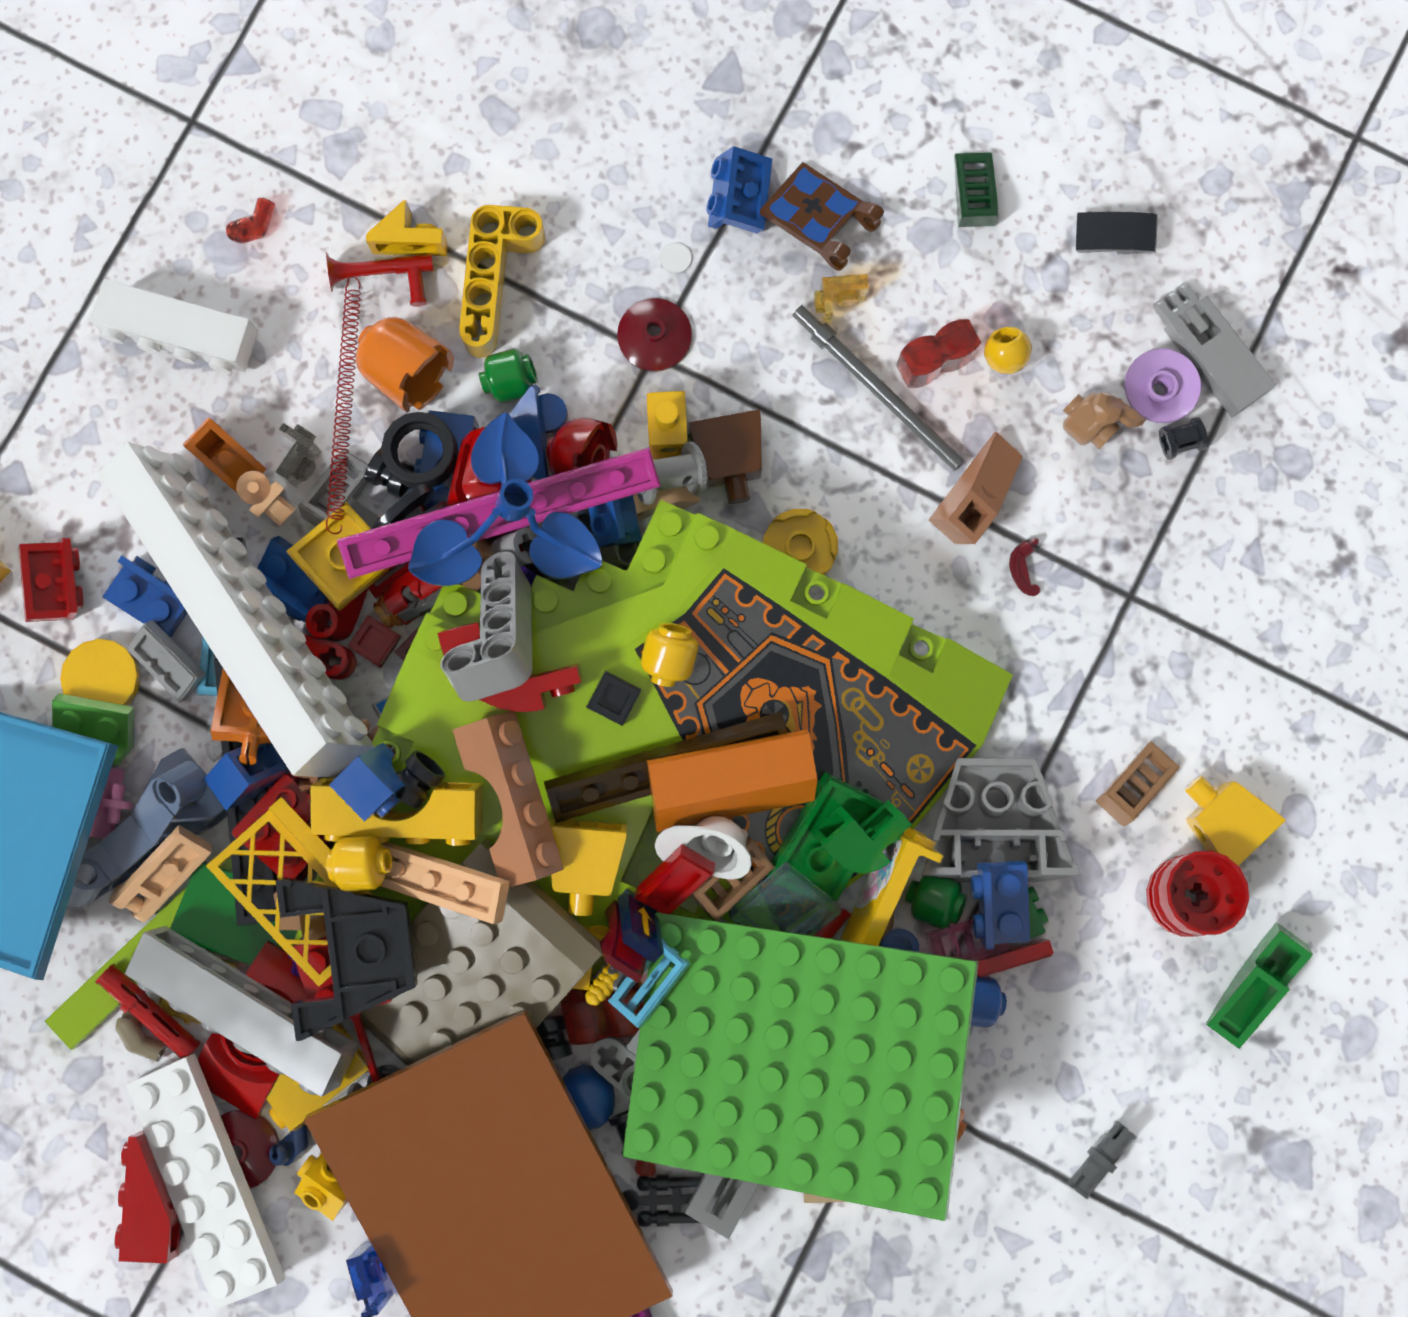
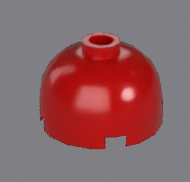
[547,418,618,475]

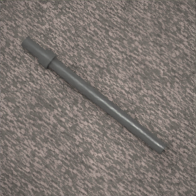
[792,305,965,471]

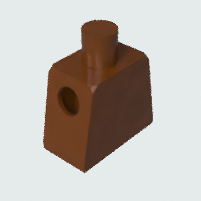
[688,409,762,504]

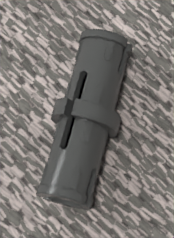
[1067,1120,1137,1200]

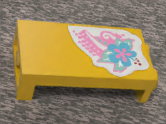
[840,827,943,946]

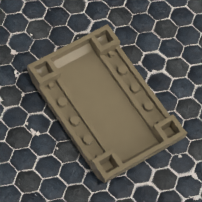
[360,839,603,1066]

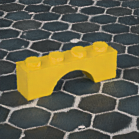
[311,778,483,846]

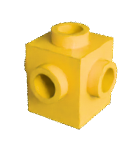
[294,1153,348,1221]

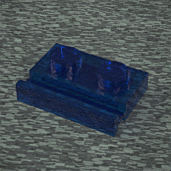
[346,1241,393,1317]

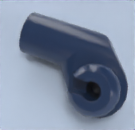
[269,1124,311,1166]

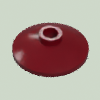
[617,298,692,372]
[220,1110,279,1189]

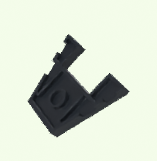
[275,877,418,1041]

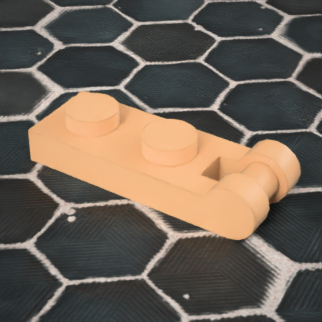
[109,825,212,922]

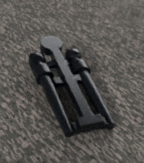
[622,1174,702,1227]

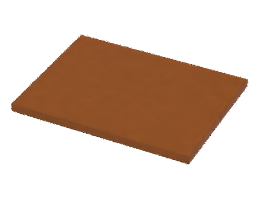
[304,1009,673,1317]

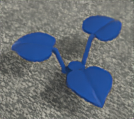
[408,412,602,586]

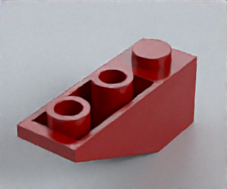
[114,1131,181,1264]

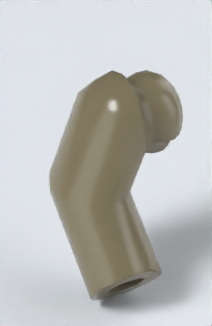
[115,1011,166,1062]

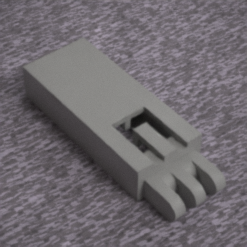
[1153,283,1276,418]
[683,1173,759,1240]

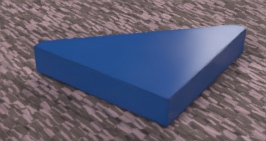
[509,384,550,480]

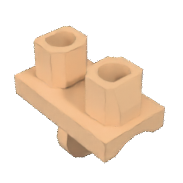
[236,471,295,526]

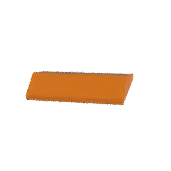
[647,729,817,832]

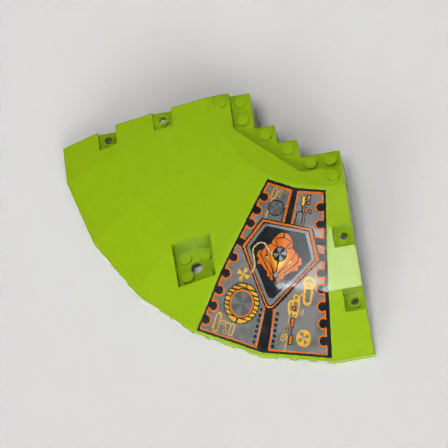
[293,499,1013,996]

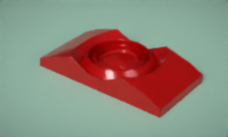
[197,941,307,1119]

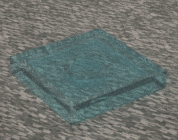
[728,862,841,936]

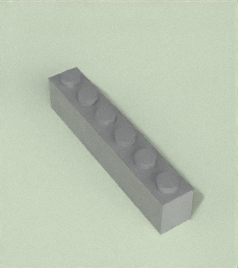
[125,926,359,1097]

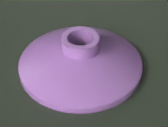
[1124,348,1201,423]

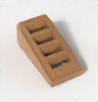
[1096,741,1180,827]
[691,837,775,921]

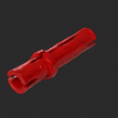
[95,963,202,1059]

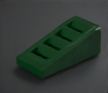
[954,152,999,227]

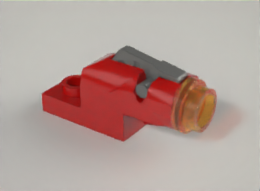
[373,571,462,628]

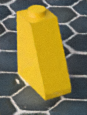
[267,1023,369,1132]

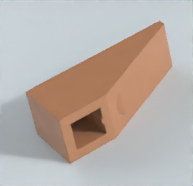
[929,432,1023,544]

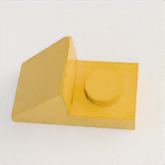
[366,200,447,256]

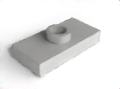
[126,620,206,703]

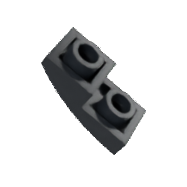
[1076,212,1158,254]

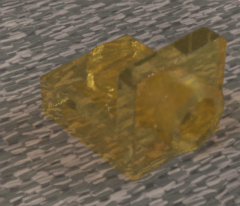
[814,274,869,324]

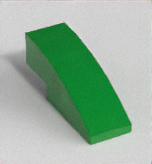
[1206,922,1313,1049]

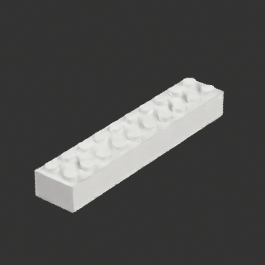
[98,442,375,778]

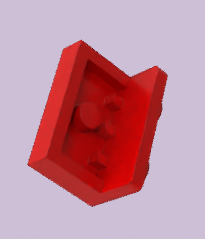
[18,538,84,622]

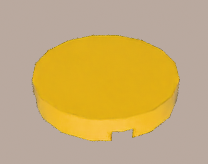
[763,509,838,575]
[60,639,140,706]

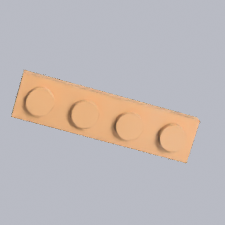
[381,842,510,924]

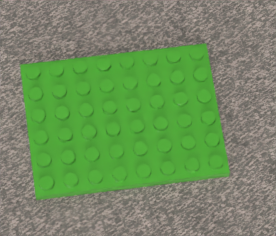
[622,912,979,1221]

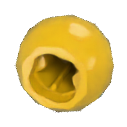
[984,327,1032,374]

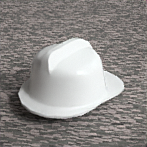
[655,816,752,880]

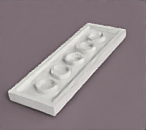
[126,1054,286,1310]

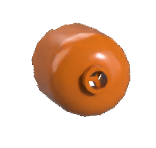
[356,317,454,413]

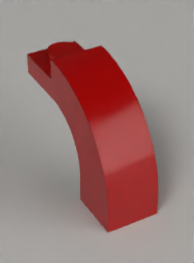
[437,621,582,712]

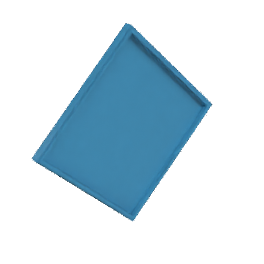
[0,712,118,980]

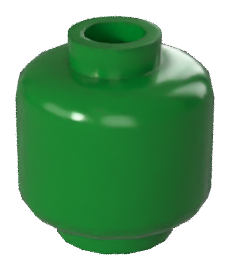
[479,348,538,403]
[906,876,967,929]

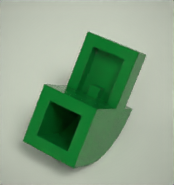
[810,800,912,873]

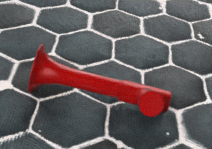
[326,252,433,307]

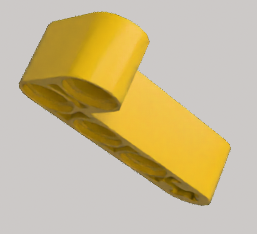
[459,205,546,358]

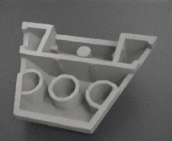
[921,758,1081,882]

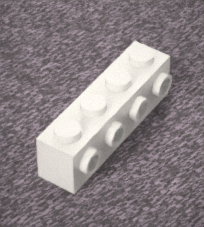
[90,279,258,374]

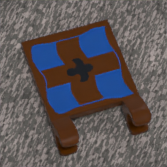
[759,162,884,271]

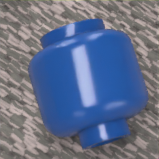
[971,976,1007,1028]

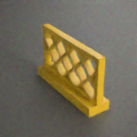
[206,797,373,987]

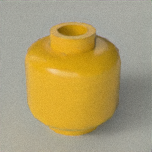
[640,623,699,687]
[326,835,392,892]

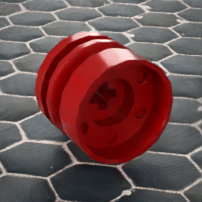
[1146,851,1249,937]

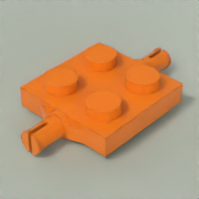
[210,668,271,765]

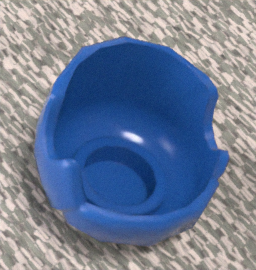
[562,1064,615,1131]

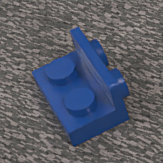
[706,146,772,234]
[589,495,642,548]
[257,535,327,623]
[102,555,187,638]
[971,861,1030,950]

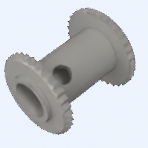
[637,442,707,505]

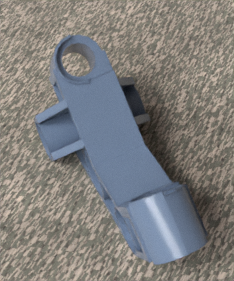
[68,748,228,907]

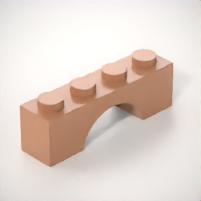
[452,711,564,887]

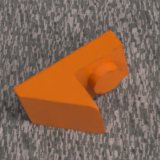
[182,417,267,494]

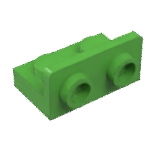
[52,693,134,765]

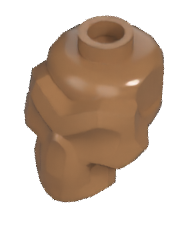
[1063,392,1147,449]

